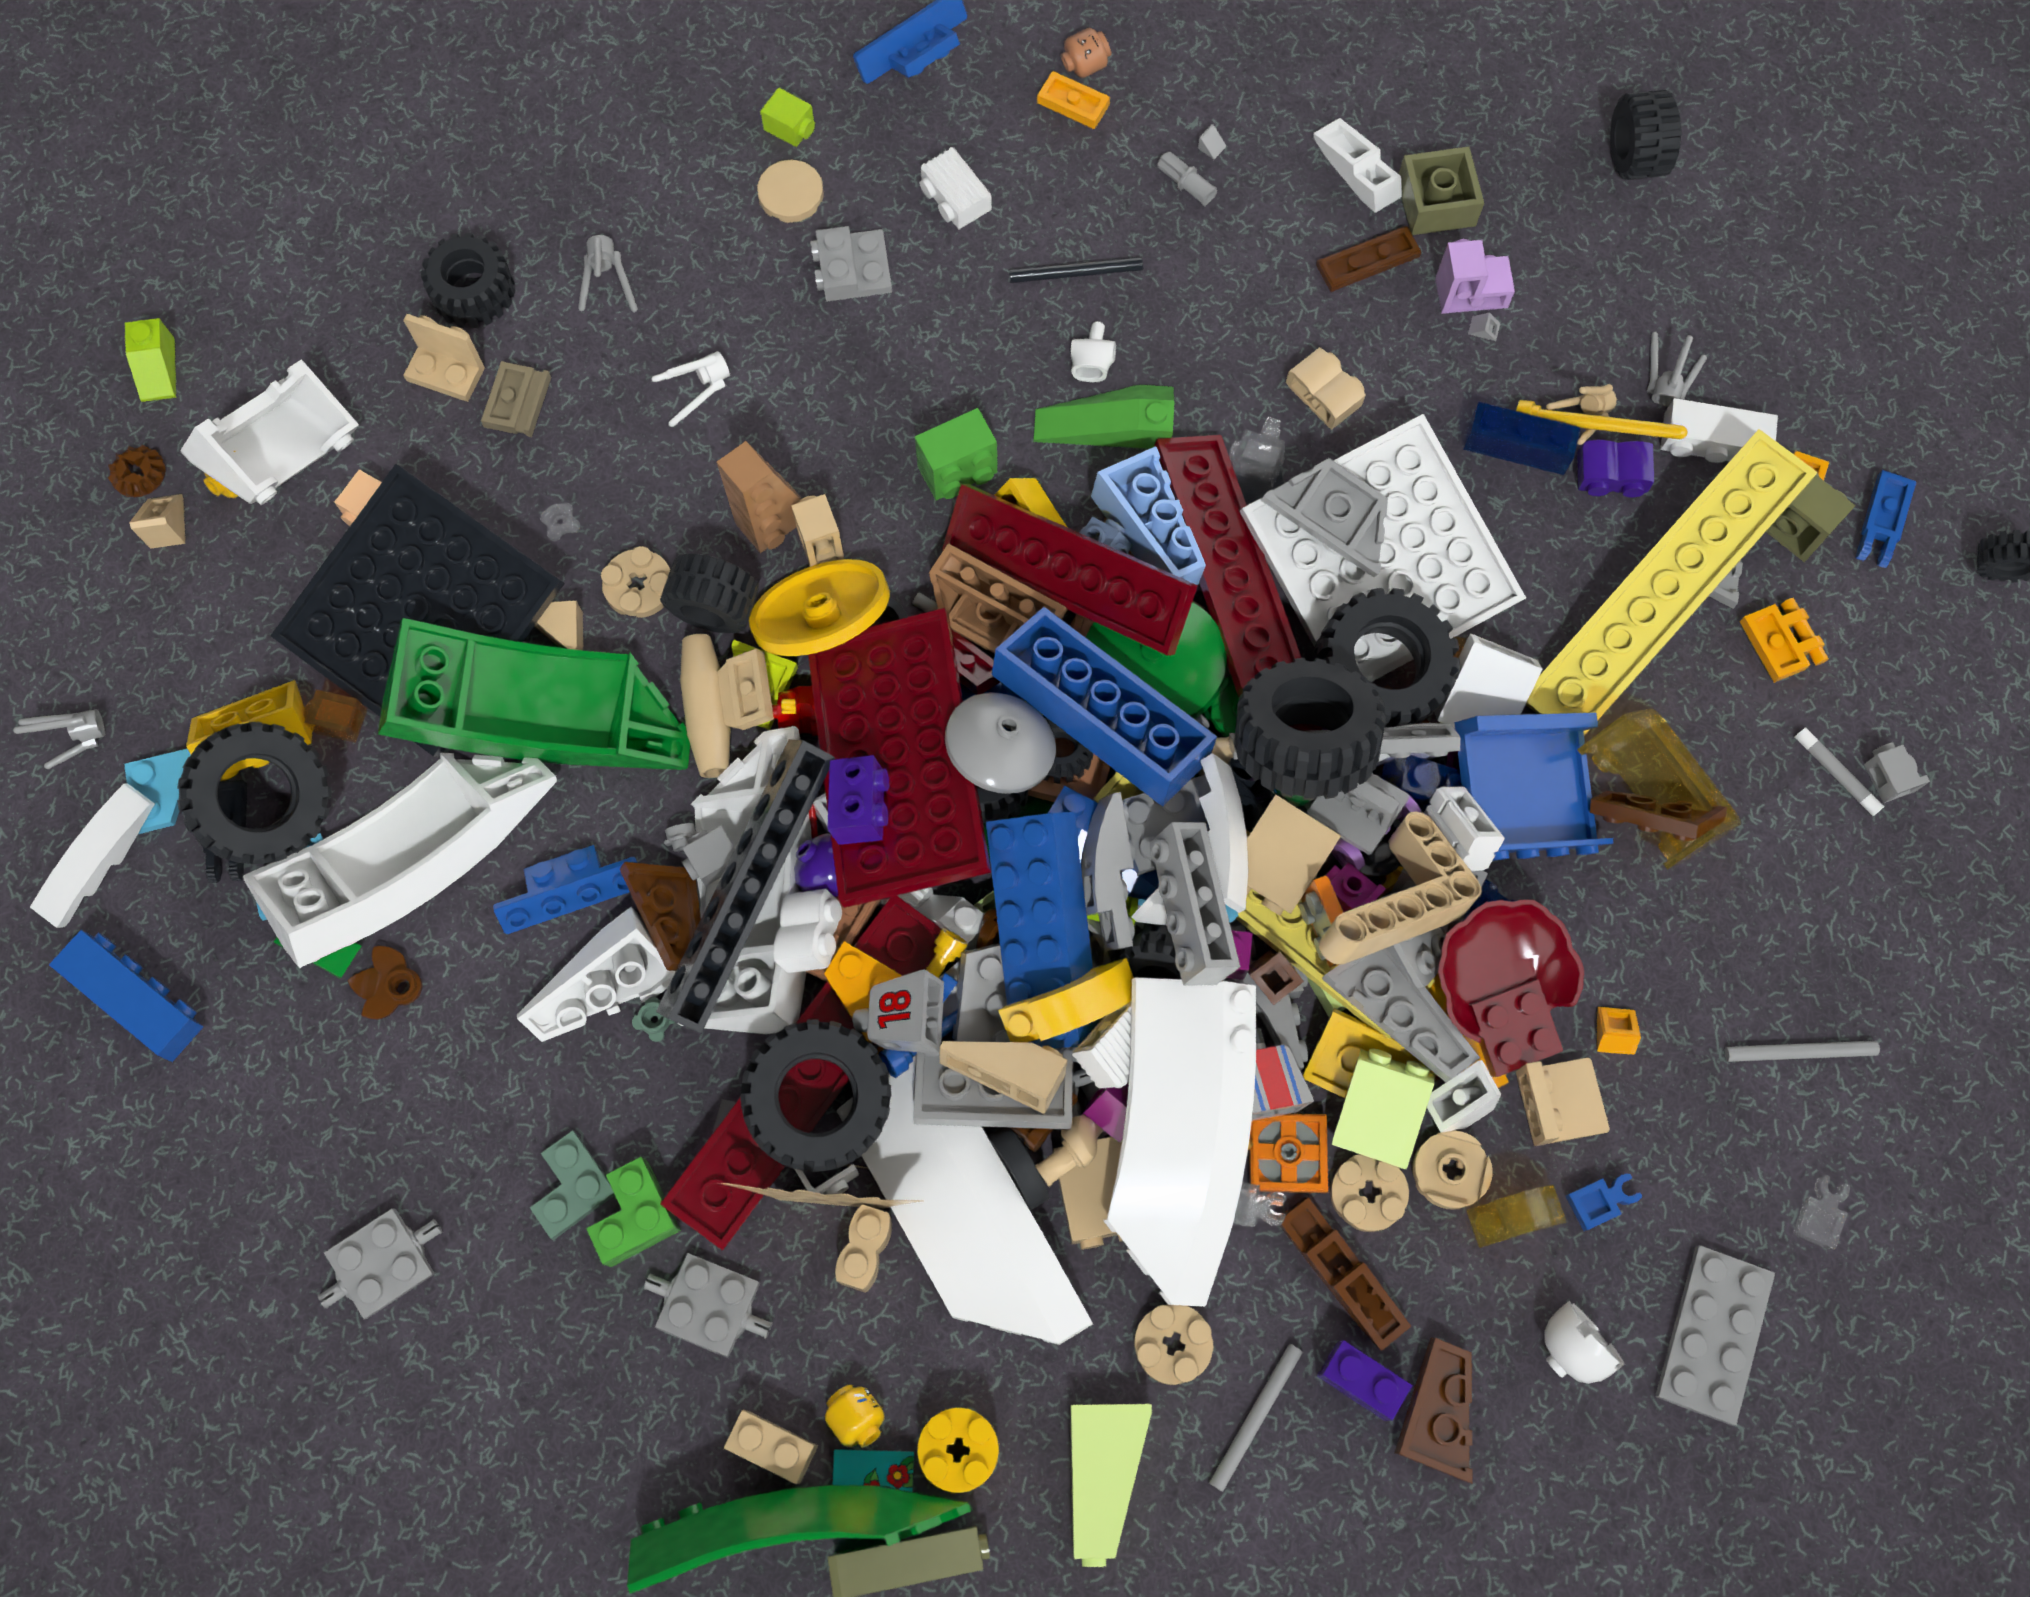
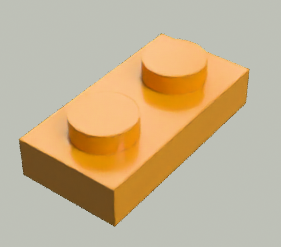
[1037,71,1110,129]

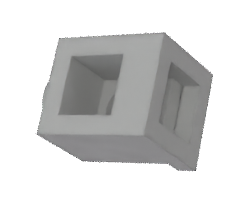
[1864,743,1930,803]

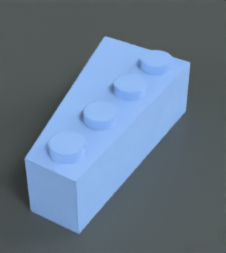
[1091,446,1206,585]

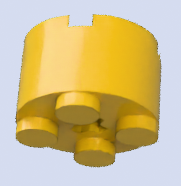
[918,1408,999,1493]

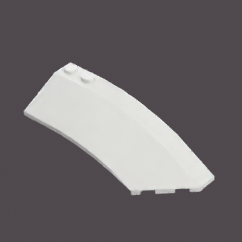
[679,726,812,1034]
[243,753,557,968]
[1103,978,1256,1306]
[836,1055,1093,1345]

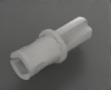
[1157,152,1218,206]

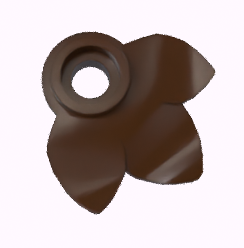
[348,946,422,1020]

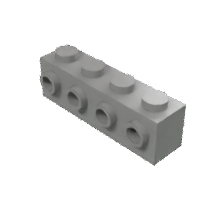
[1150,822,1240,985]

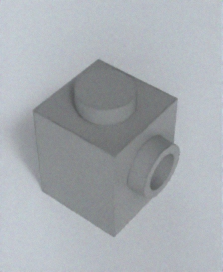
[682,826,735,886]

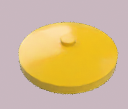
[749,559,890,656]

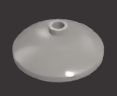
[945,693,1056,794]

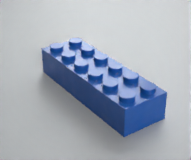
[992,607,1217,807]
[986,812,1099,1048]

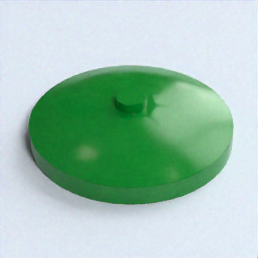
[1085,602,1227,719]

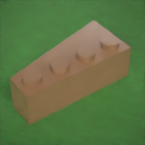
[717,441,802,553]

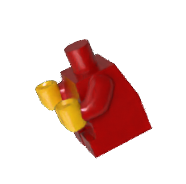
[772,686,818,736]

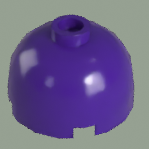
[794,833,838,897]

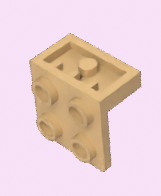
[403,314,485,402]
[1516,1058,1610,1146]

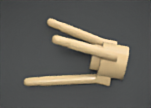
[1546,384,1616,445]

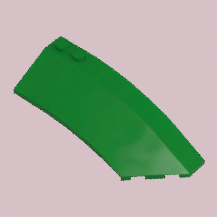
[378,618,690,770]
[627,1485,973,1594]

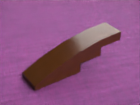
[1275,1197,1412,1351]

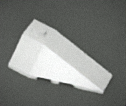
[517,907,675,1042]

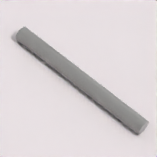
[1724,1040,1880,1062]
[1209,1344,1303,1492]

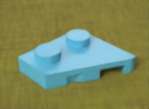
[124,749,191,834]

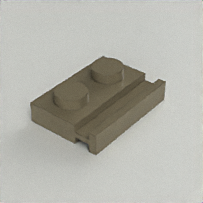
[481,361,551,437]

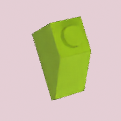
[125,318,176,402]

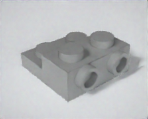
[811,226,892,302]

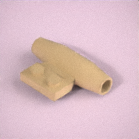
[680,634,774,778]

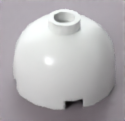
[1544,1301,1624,1384]

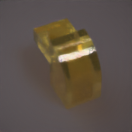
[1467,1185,1567,1248]

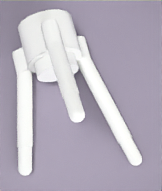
[652,351,730,427]

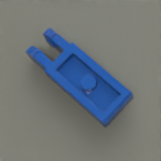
[1855,470,1916,568]

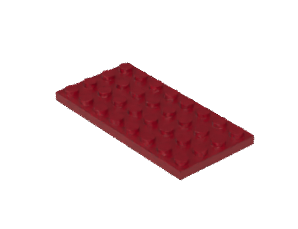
[808,608,991,908]

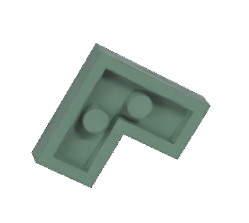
[530,1130,615,1240]

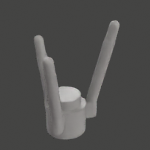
[578,235,637,312]
[1647,332,1707,407]
[13,709,105,769]

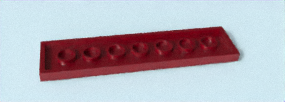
[942,484,1198,655]

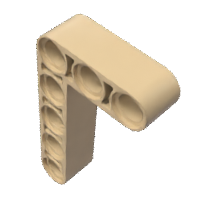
[1319,811,1481,965]

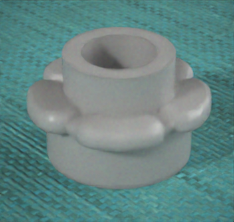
[664,823,697,852]

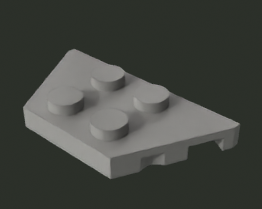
[1261,458,1388,577]

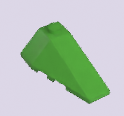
[1034,385,1174,449]

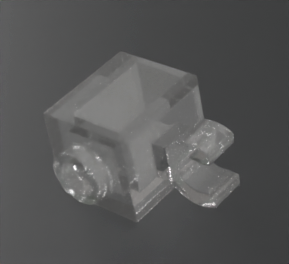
[1229,417,1285,487]

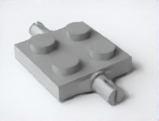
[317,1208,443,1319]
[644,1253,773,1358]

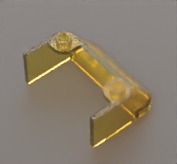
[1577,708,1741,870]

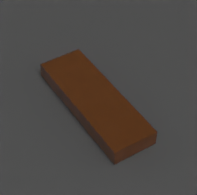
[1316,226,1422,292]

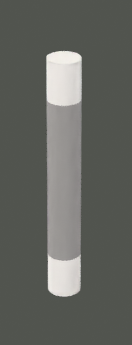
[1795,727,1884,816]

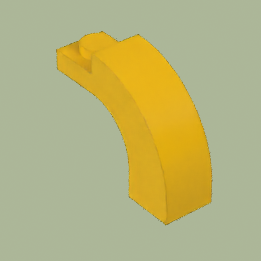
[998,958,1134,1043]

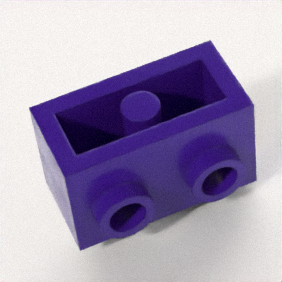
[827,755,889,845]

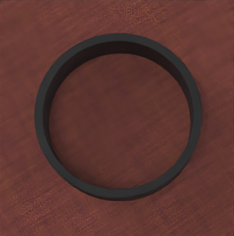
[987,1127,1050,1211]

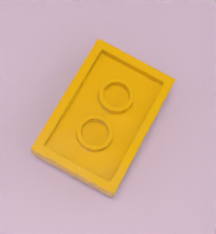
[1302,1008,1434,1098]

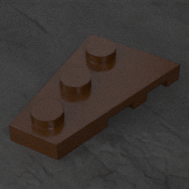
[1590,790,1727,841]
[619,862,701,971]
[1394,1338,1473,1484]

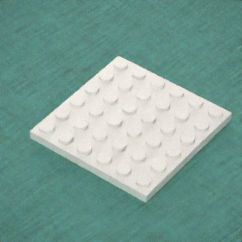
[1240,414,1526,682]

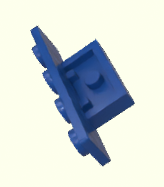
[853,0,967,84]
[493,845,638,934]

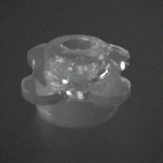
[540,503,580,541]

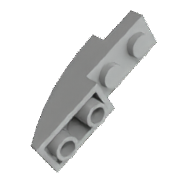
[1082,792,1135,952]

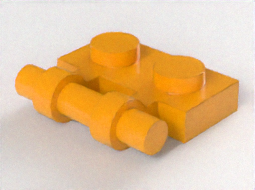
[1740,598,1829,683]

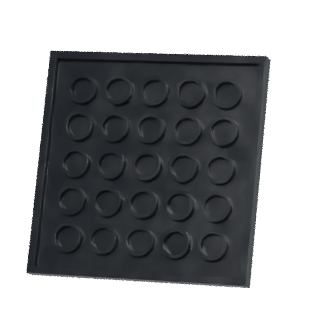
[271,464,565,758]

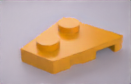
[824,941,902,1044]

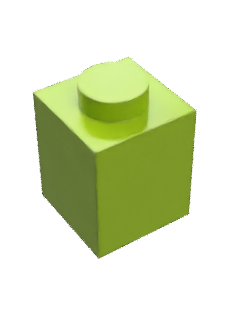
[760,87,815,147]

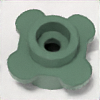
[632,997,676,1042]

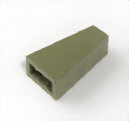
[828,1525,990,1597]

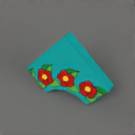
[832,1450,914,1492]

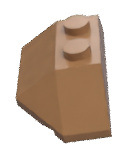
[929,544,1067,654]

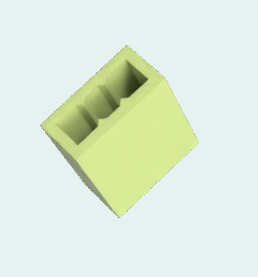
[1331,1048,1435,1170]

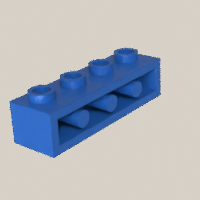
[49,930,204,1062]

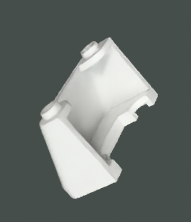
[180,359,359,505]

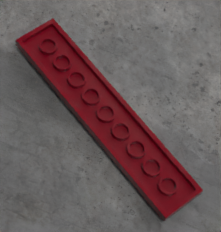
[1154,435,1323,731]
[660,896,942,1251]

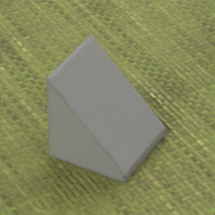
[1198,124,1226,159]
[1468,312,1500,341]

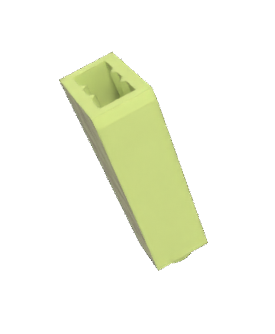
[1070,1404,1152,1567]

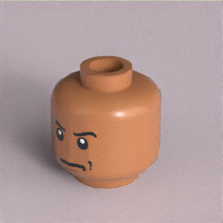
[1061,28,1111,78]

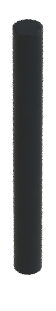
[1009,257,1143,283]

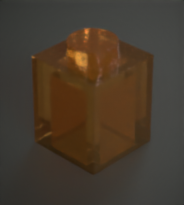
[304,689,367,743]

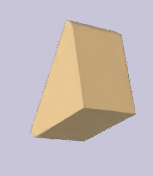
[129,494,185,549]
[535,601,583,650]

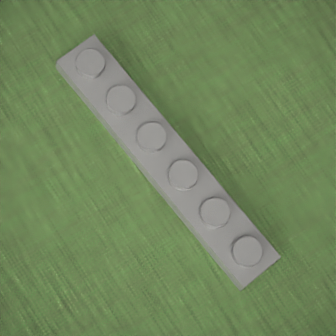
[1229,725,1460,759]

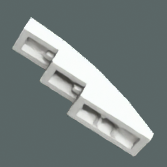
[1199,753,1248,913]
[30,784,155,928]

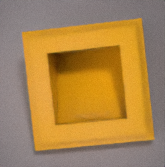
[1597,1007,1641,1055]

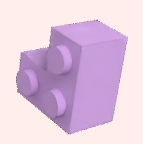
[1435,239,1515,313]

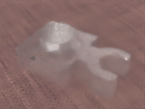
[1793,1175,1850,1250]
[1233,1182,1286,1227]

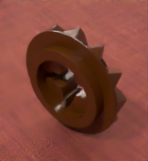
[108,444,166,497]

